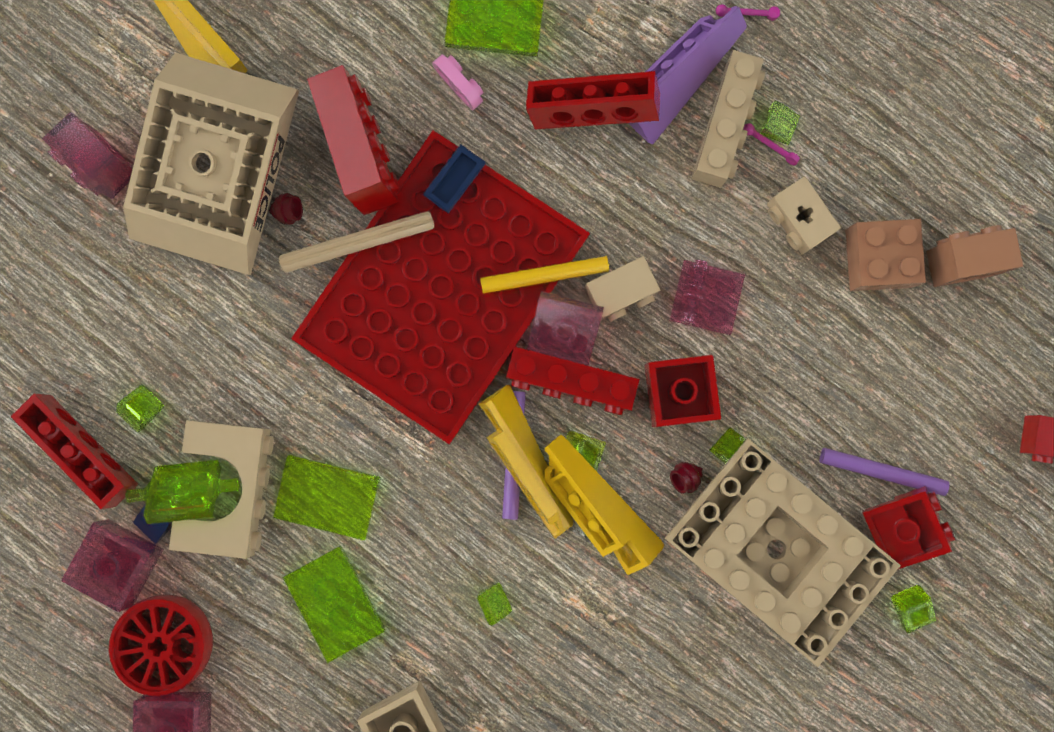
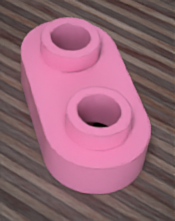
[432,54,483,110]

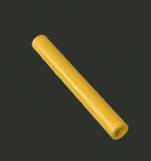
[480,256,609,294]

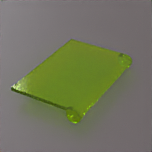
[273,454,381,541]

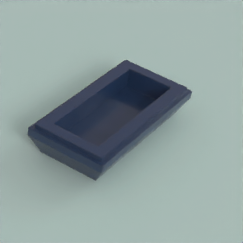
[423,144,486,214]

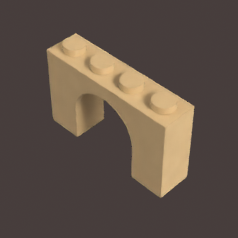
[169,420,274,559]

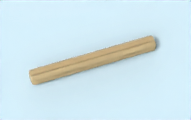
[279,211,434,272]

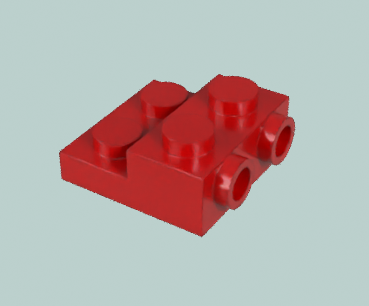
[862,486,956,569]

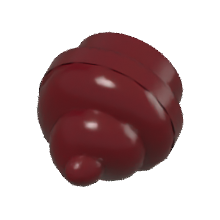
[269,193,303,225]
[670,462,703,494]

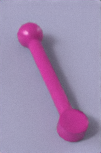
[716,4,780,21]
[743,123,800,166]

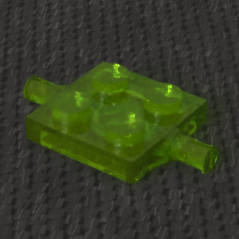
[125,460,240,524]

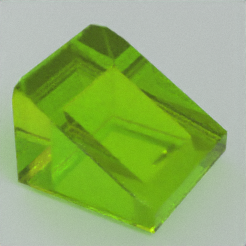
[760,100,800,145]
[116,384,164,433]
[709,427,746,465]
[566,431,606,471]
[477,583,512,626]
[891,585,936,634]

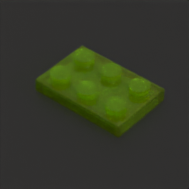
[445,0,544,57]
[282,546,386,663]

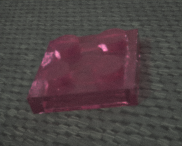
[527,291,604,365]

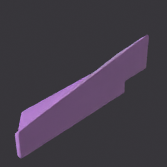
[628,6,747,144]

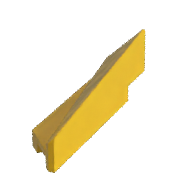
[154,0,248,73]
[479,385,573,539]
[545,435,664,575]

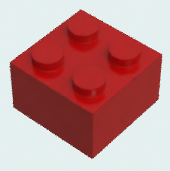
[644,355,721,427]

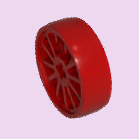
[109,594,213,696]

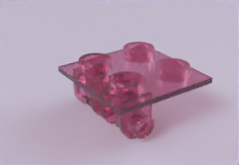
[669,260,745,336]

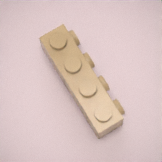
[691,50,765,188]

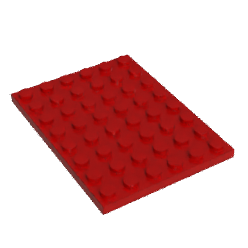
[291,130,590,445]

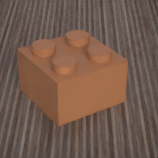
[845,219,926,291]
[926,225,1024,287]

